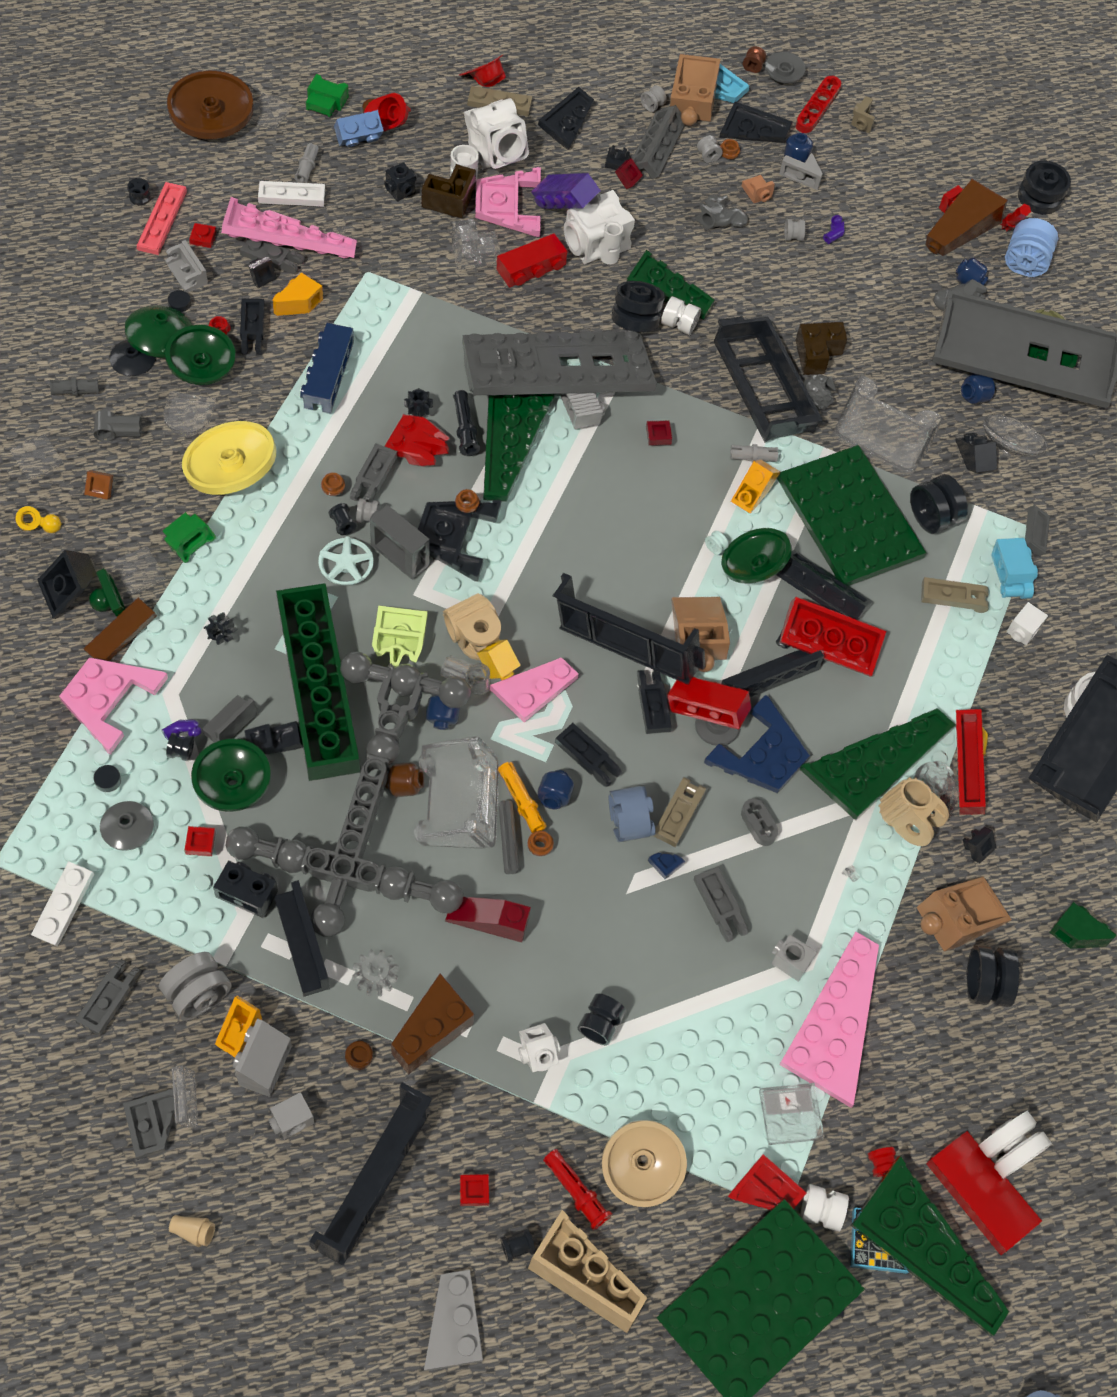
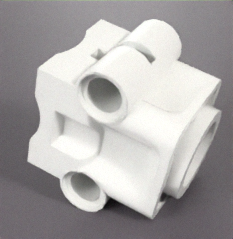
[464,98,529,170]
[564,190,635,264]

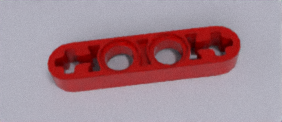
[795,76,842,133]

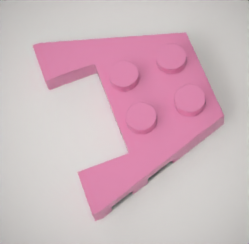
[475,167,541,237]
[59,658,168,754]

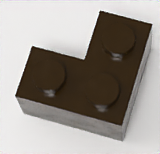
[421,164,476,218]
[795,322,847,375]

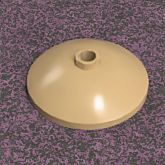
[602,1120,687,1207]

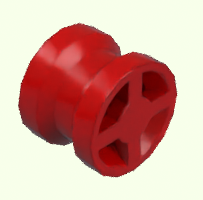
[867,1147,896,1177]

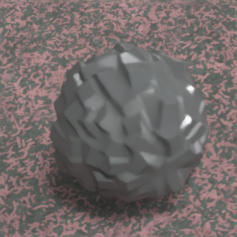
[803,374,836,410]

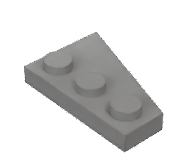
[424,1270,483,1371]

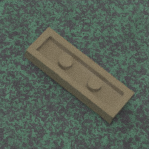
[467,86,532,116]

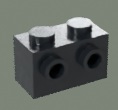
[213,860,278,918]

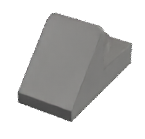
[779,153,823,190]

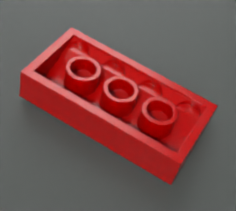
[780,597,886,677]
[926,1131,1042,1255]

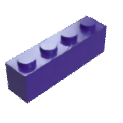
[531,173,601,209]

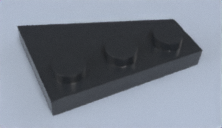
[538,87,594,150]
[719,102,793,143]

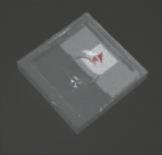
[759,1083,824,1145]

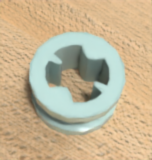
[705,531,729,555]

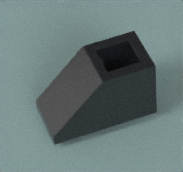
[955,433,997,473]

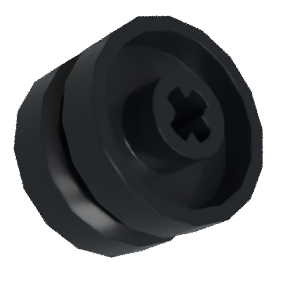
[1018,160,1071,215]
[611,281,665,333]
[910,474,968,534]
[966,945,1020,1007]

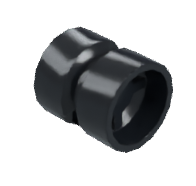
[577,993,626,1046]

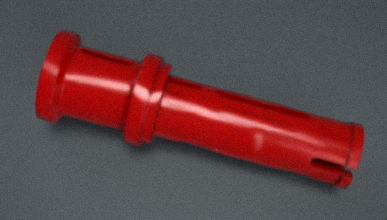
[543,1149,613,1231]

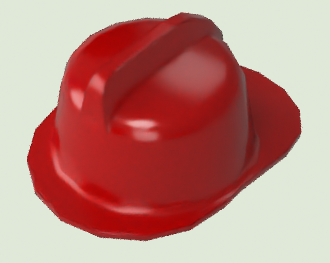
[459,55,506,87]
[364,92,411,132]

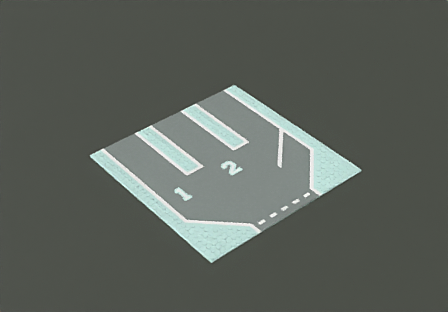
[0,272,1026,1191]

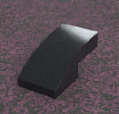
[244,721,303,754]

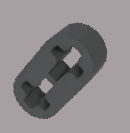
[741,798,778,846]

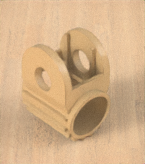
[443,593,501,660]
[878,777,949,846]

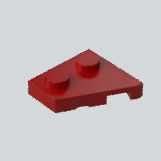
[728,1154,807,1210]

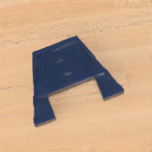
[704,695,810,794]

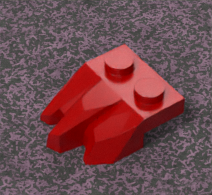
[385,414,449,466]

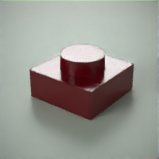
[615,158,643,189]
[646,420,672,446]

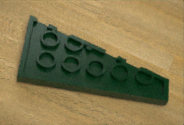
[483,394,556,502]
[800,708,956,821]
[850,1156,1009,1336]

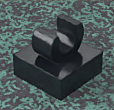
[605,145,630,170]
[248,256,277,288]
[962,827,996,864]

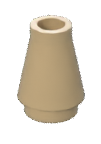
[169,1215,215,1247]

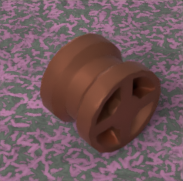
[742,46,766,73]

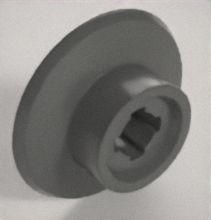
[695,719,740,746]

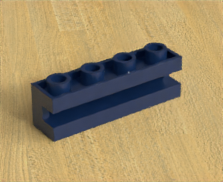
[300,323,354,414]

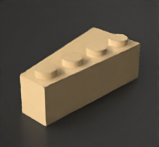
[528,1210,647,1333]

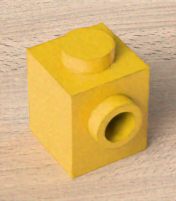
[477,640,521,680]

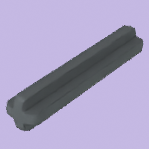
[499,800,519,874]

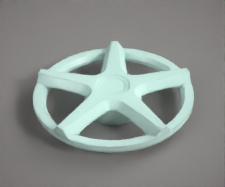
[318,536,373,585]

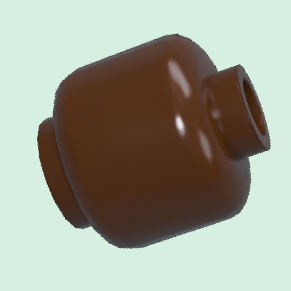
[385,762,424,797]

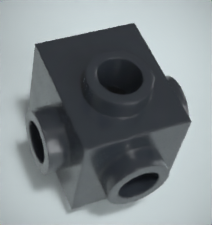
[384,162,417,202]

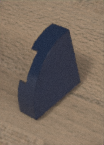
[648,853,685,879]

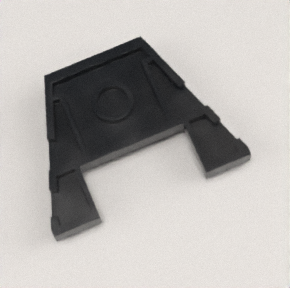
[418,500,502,582]

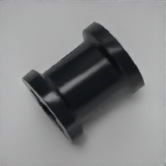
[328,503,357,535]
[500,1228,536,1263]

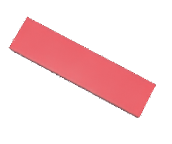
[137,182,187,255]

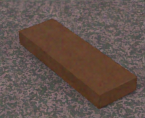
[83,597,157,661]

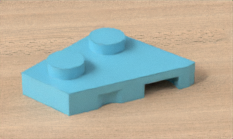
[715,64,749,103]

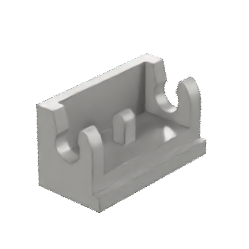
[165,240,208,293]

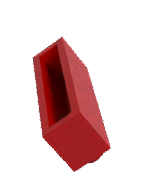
[956,709,986,815]

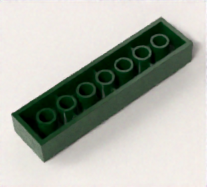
[276,583,360,781]

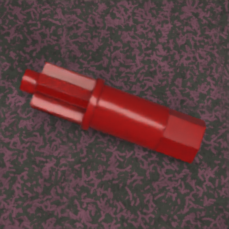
[1000,204,1031,232]

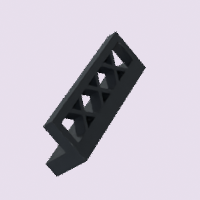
[776,550,873,620]
[721,650,824,697]
[274,880,330,997]

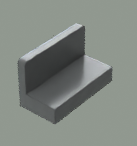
[202,695,257,743]

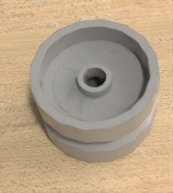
[159,951,231,1021]

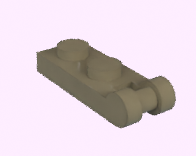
[921,577,989,613]
[654,777,707,848]

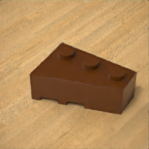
[391,973,474,1075]

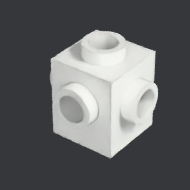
[518,1023,560,1072]

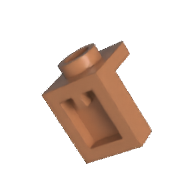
[742,175,775,203]

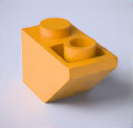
[273,273,323,316]
[731,460,780,513]

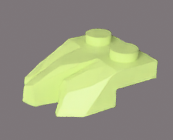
[372,606,428,667]

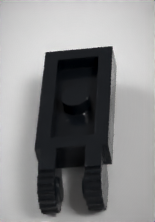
[240,298,265,355]
[637,670,672,734]
[555,723,622,787]

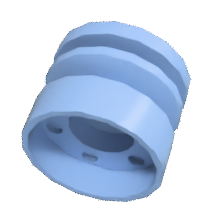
[1005,218,1058,277]

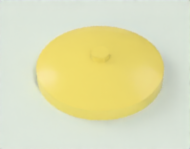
[182,421,276,495]

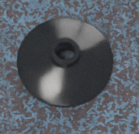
[109,340,156,376]

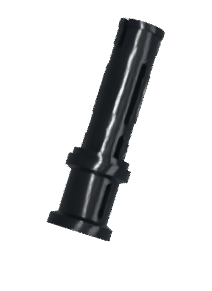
[453,390,480,456]

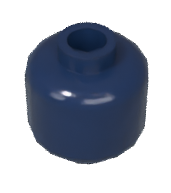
[784,133,813,163]
[955,258,988,285]
[961,374,995,404]
[426,695,460,730]
[538,770,574,810]

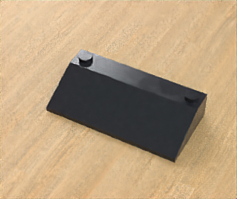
[1029,655,1117,823]

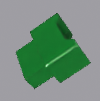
[306,74,349,117]
[162,512,216,563]

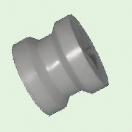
[640,85,667,112]
[697,135,723,163]
[784,219,805,241]
[356,498,380,523]

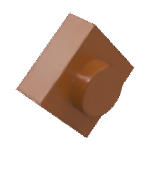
[84,470,114,500]

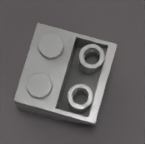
[233,1019,292,1097]

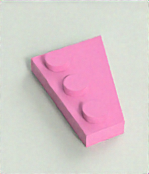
[490,658,578,722]

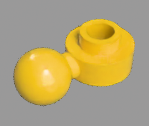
[15,506,61,533]

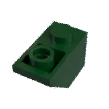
[1049,902,1117,949]

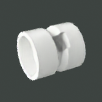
[450,145,478,180]
[661,296,701,335]
[800,1184,849,1232]

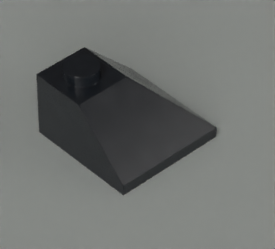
[37,550,96,619]

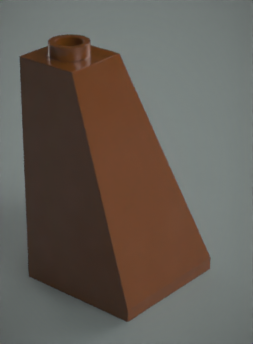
[925,179,1008,256]

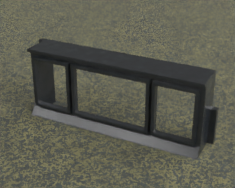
[714,316,823,443]
[552,573,706,685]
[309,1082,433,1266]

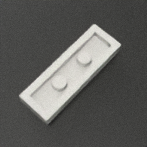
[258,181,325,207]
[31,861,95,947]

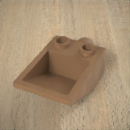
[670,54,721,126]
[671,597,730,672]
[916,876,1012,952]

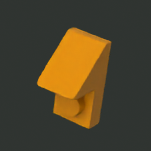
[214,996,262,1057]

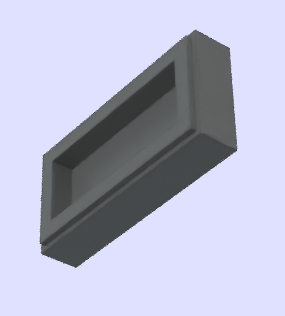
[1025,505,1050,556]

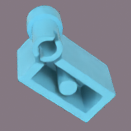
[991,538,1038,599]

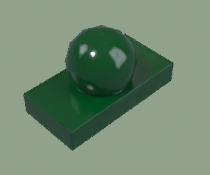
[89,568,126,617]

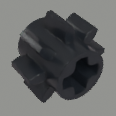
[404,388,433,417]
[204,612,238,645]

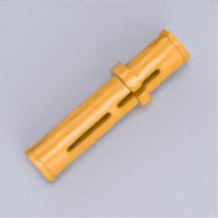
[498,762,547,833]

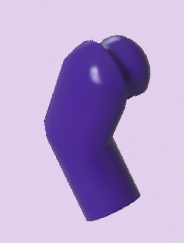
[823,215,845,244]
[162,719,202,740]

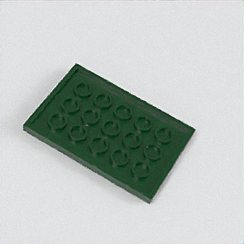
[777,445,926,586]
[657,1199,865,1397]

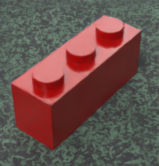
[496,233,567,288]
[667,677,751,730]

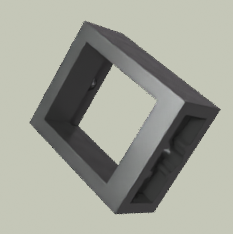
[370,505,430,580]

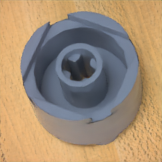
[608,786,655,842]

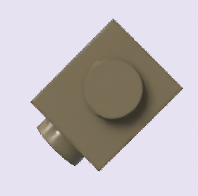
[851,96,875,133]

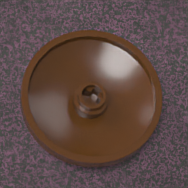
[167,70,254,139]

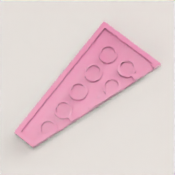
[221,197,357,258]
[779,932,879,1108]

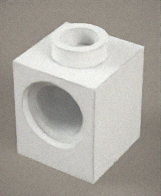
[1007,602,1048,645]

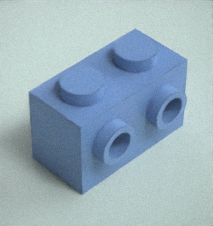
[334,110,383,147]

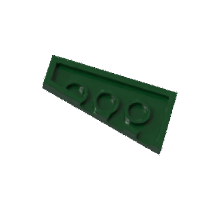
[627,250,715,320]

